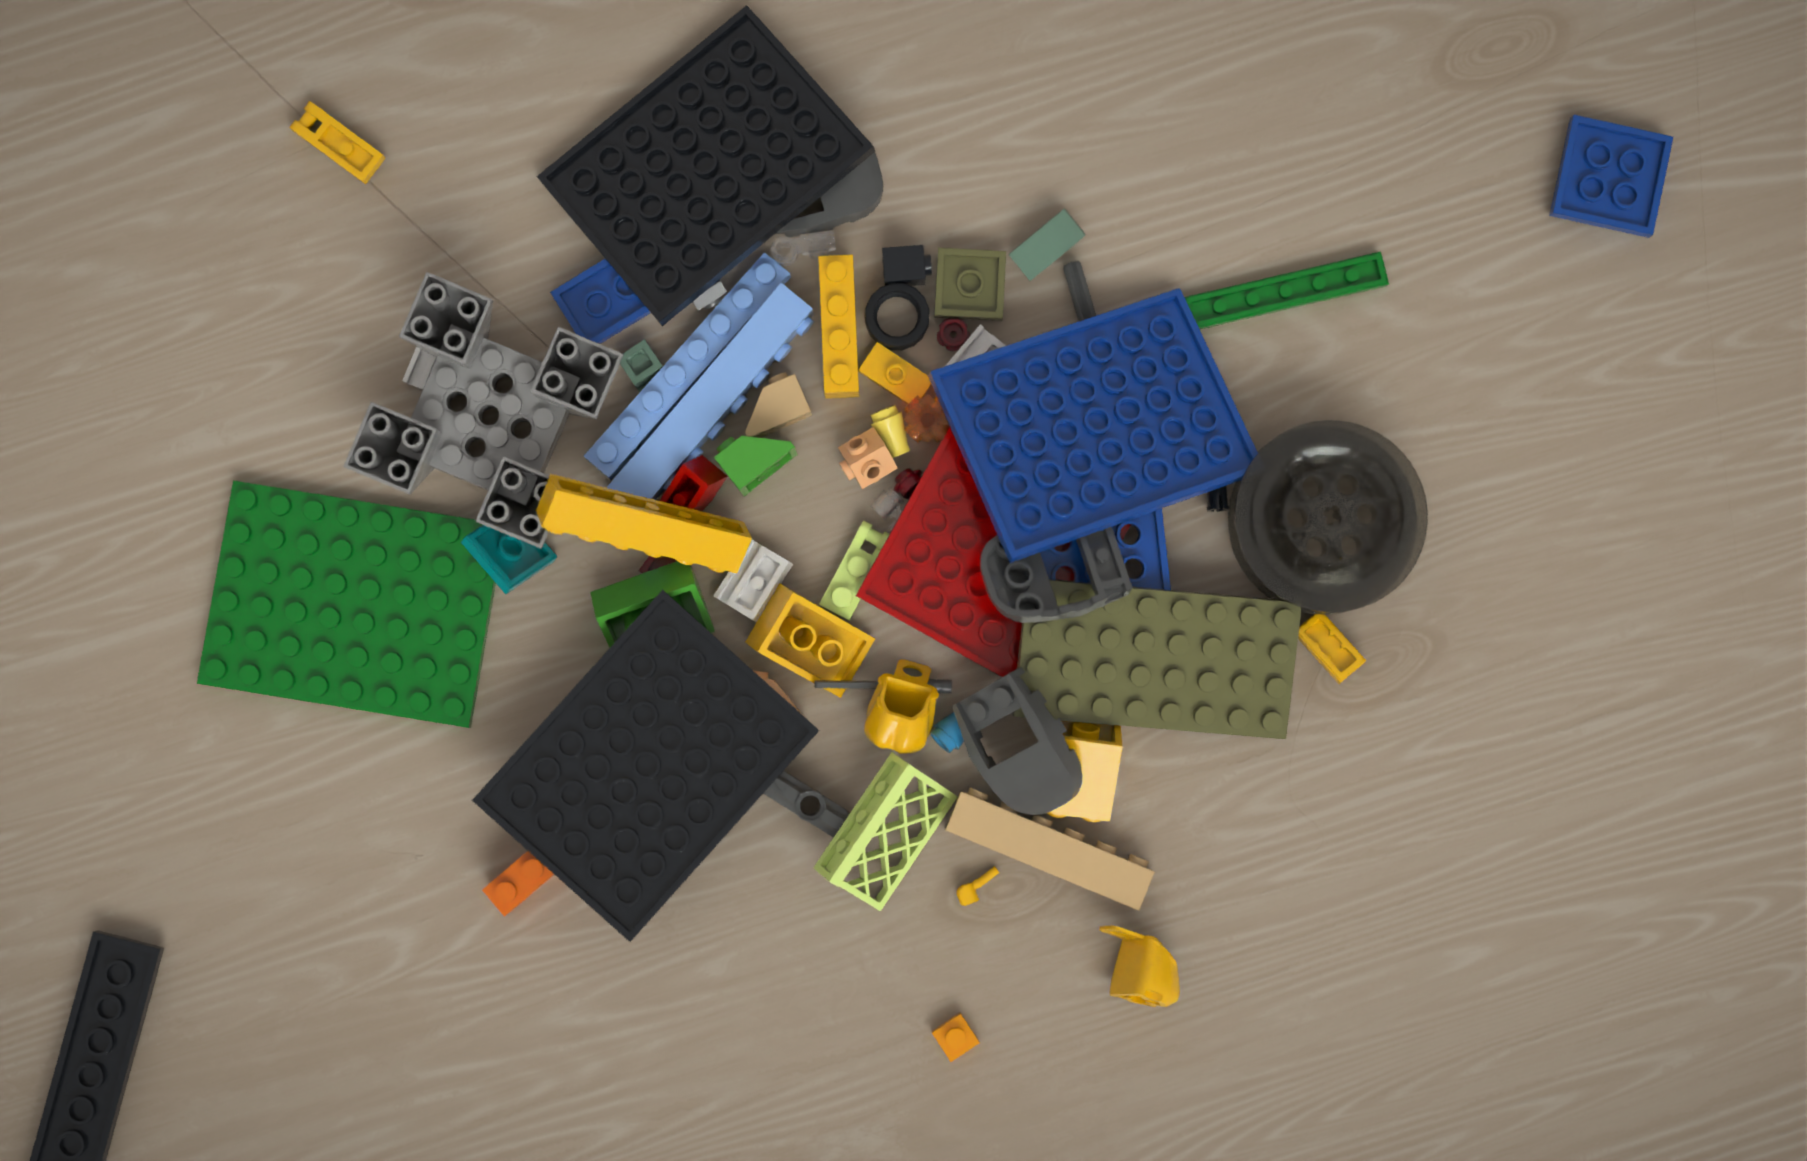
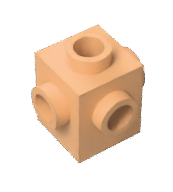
[838,427,898,489]

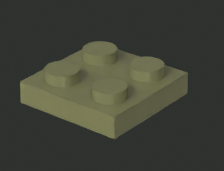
[934,247,1006,321]

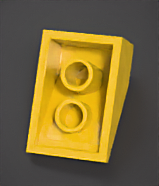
[745,583,875,698]

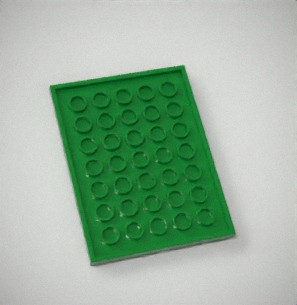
[197,480,496,728]

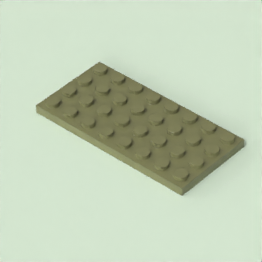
[1012,579,1302,739]

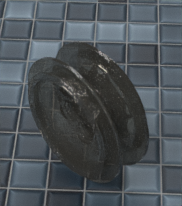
[1228,420,1428,615]

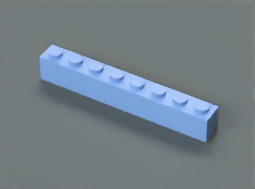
[606,282,814,500]

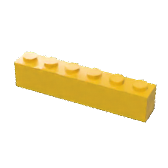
[536,474,752,573]

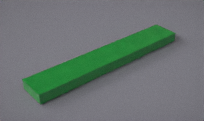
[1184,251,1389,330]

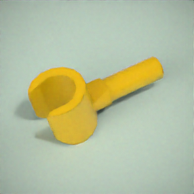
[956,866,999,906]

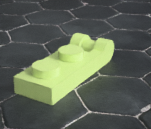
[819,520,889,621]

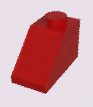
[659,455,728,511]

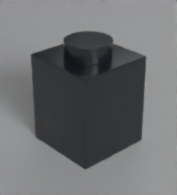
[882,245,932,286]

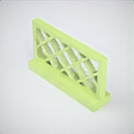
[813,752,958,911]

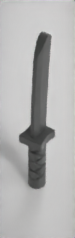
[814,679,952,693]

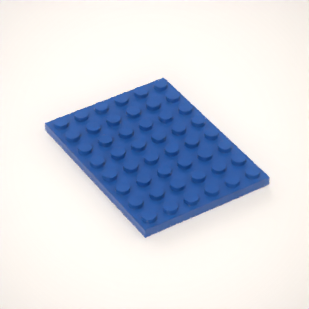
[928,288,1265,563]

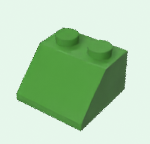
[714,436,798,497]

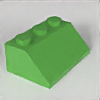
[590,561,715,648]

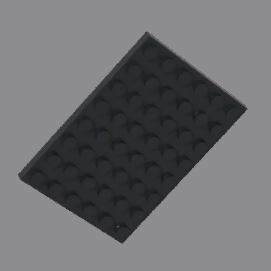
[537,5,875,326]
[472,590,820,942]

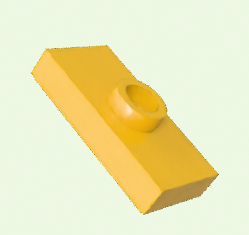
[858,342,932,409]
[1298,609,1366,684]

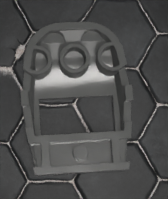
[776,152,884,238]
[980,527,1133,623]
[952,667,1083,815]

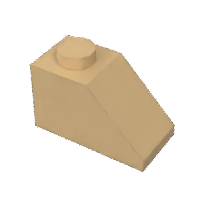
[745,372,812,438]

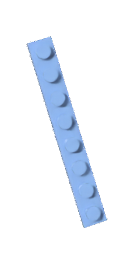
[584,252,791,480]

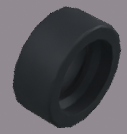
[865,283,929,350]

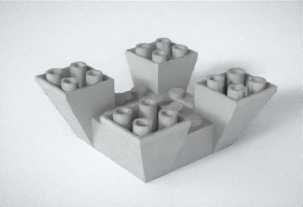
[343,272,623,549]

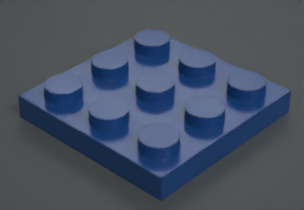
[1549,115,1674,238]

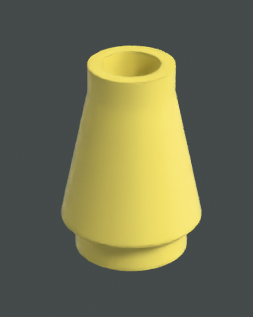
[870,405,910,458]

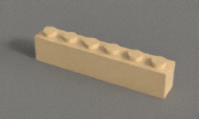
[945,787,1155,911]

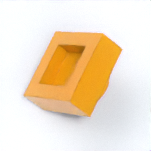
[931,1012,980,1062]

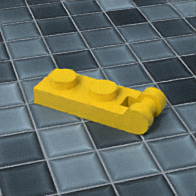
[289,101,386,185]

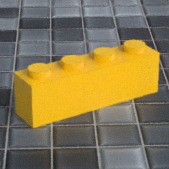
[818,255,860,399]

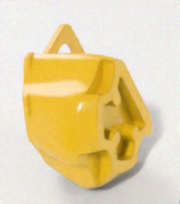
[864,659,939,754]
[1099,925,1180,1007]

